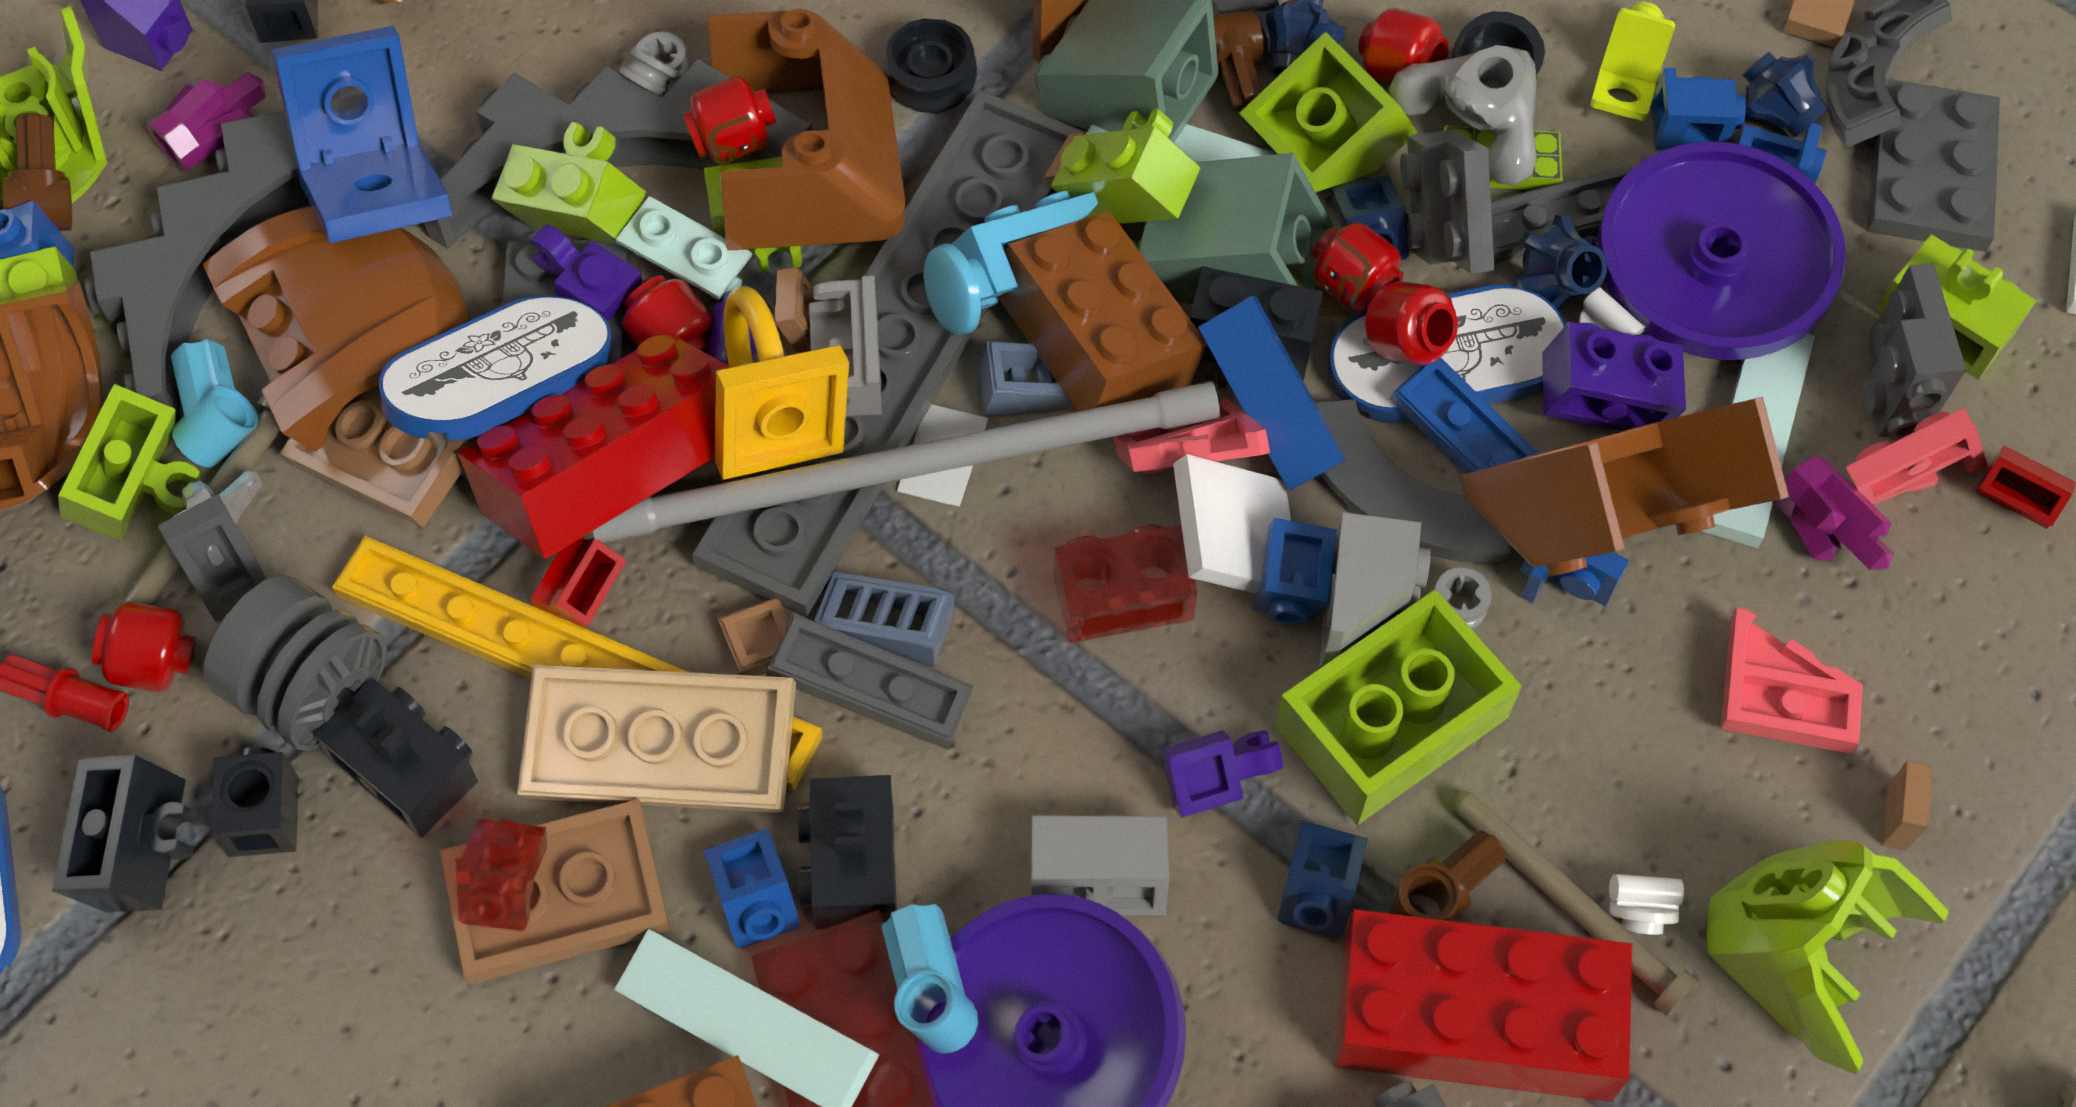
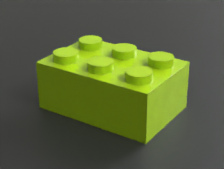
[1274,589,1522,826]

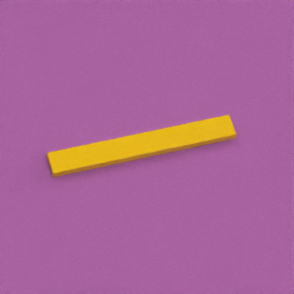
[332,536,823,792]

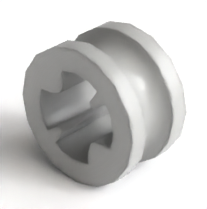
[636,32,689,89]
[618,46,679,97]
[1434,567,1492,630]

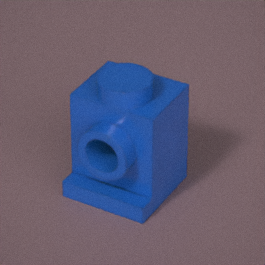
[1651,68,1746,150]

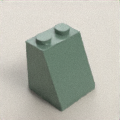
[1035,0,1219,143]
[1136,153,1334,304]

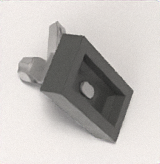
[158,471,267,621]

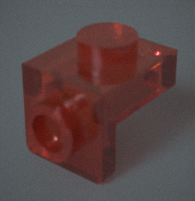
[456,819,547,931]

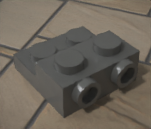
[1400,130,1494,274]
[1861,263,1966,440]

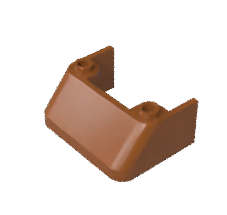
[708,9,905,251]
[1460,397,1789,576]

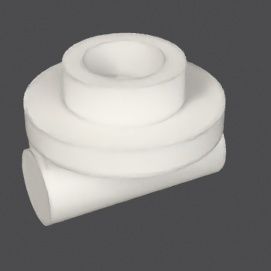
[1578,287,1645,335]
[1609,874,1684,935]

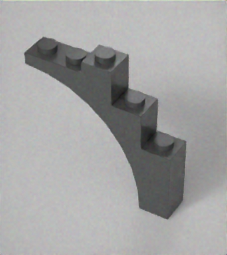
[424,59,812,249]
[85,94,362,424]

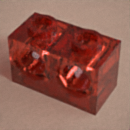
[1053,524,1198,643]

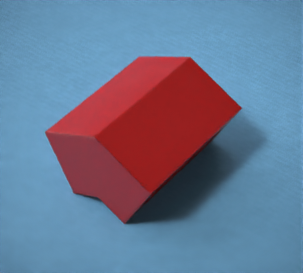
[1975,445,2076,529]
[530,538,627,628]

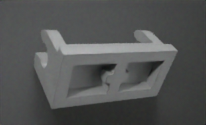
[809,276,882,416]
[1031,816,1169,916]

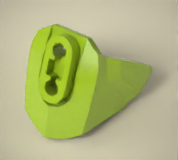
[0,6,108,204]
[1706,840,1949,1073]

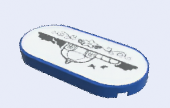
[1328,284,1566,423]
[379,296,611,440]

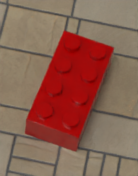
[457,332,731,559]
[1334,909,1632,1102]

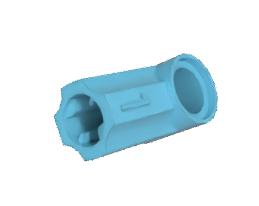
[171,339,258,468]
[881,904,978,1054]

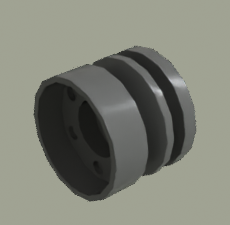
[204,575,387,751]

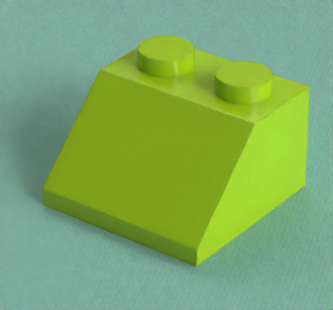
[1239,32,1418,192]

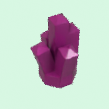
[145,72,266,172]
[1773,456,1895,571]

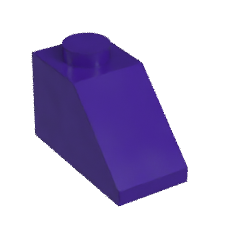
[80,0,193,71]

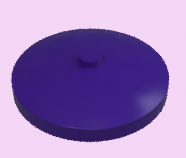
[1597,142,1846,360]
[908,894,1186,1107]

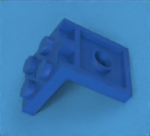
[271,26,452,243]

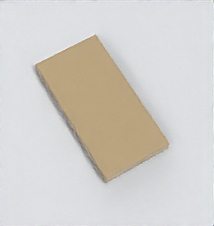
[517,665,796,813]

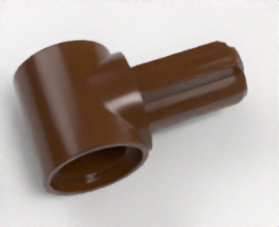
[1213,9,1263,112]
[3,113,72,231]
[1389,831,1507,921]

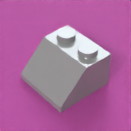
[1318,512,1431,670]

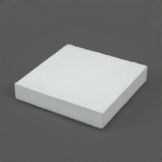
[1173,454,1291,593]

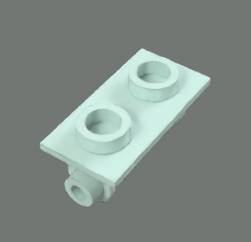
[616,196,752,300]

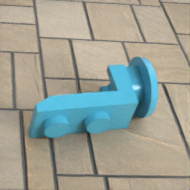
[923,191,1098,335]

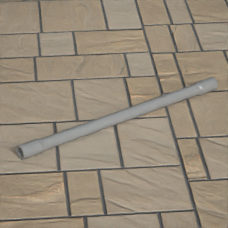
[593,382,1220,543]

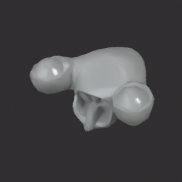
[1388,45,1537,185]

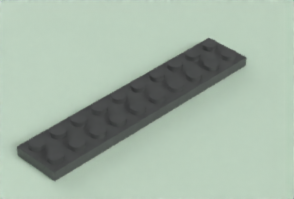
[692,90,1083,617]

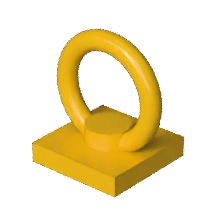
[715,286,849,480]

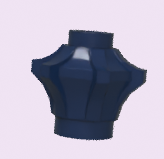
[1257,0,1346,77]
[1742,51,1829,138]
[1514,215,1607,309]

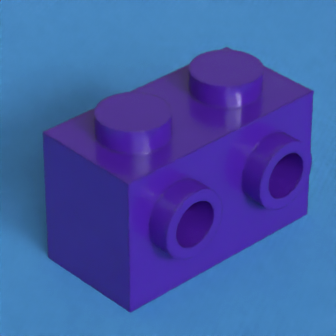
[1542,322,1686,431]

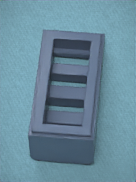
[976,341,1075,416]
[814,571,955,667]

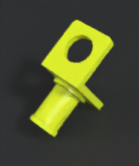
[1590,2,1675,121]

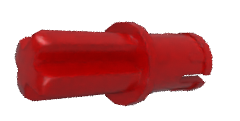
[0,655,130,732]

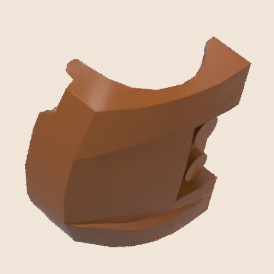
[203,207,470,451]
[0,281,102,510]

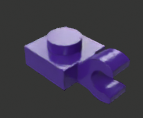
[530,224,642,322]
[1161,730,1284,818]

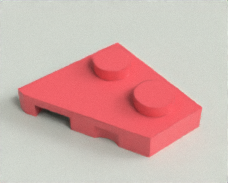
[1113,399,1270,474]
[1846,408,1988,504]
[1720,608,1863,754]

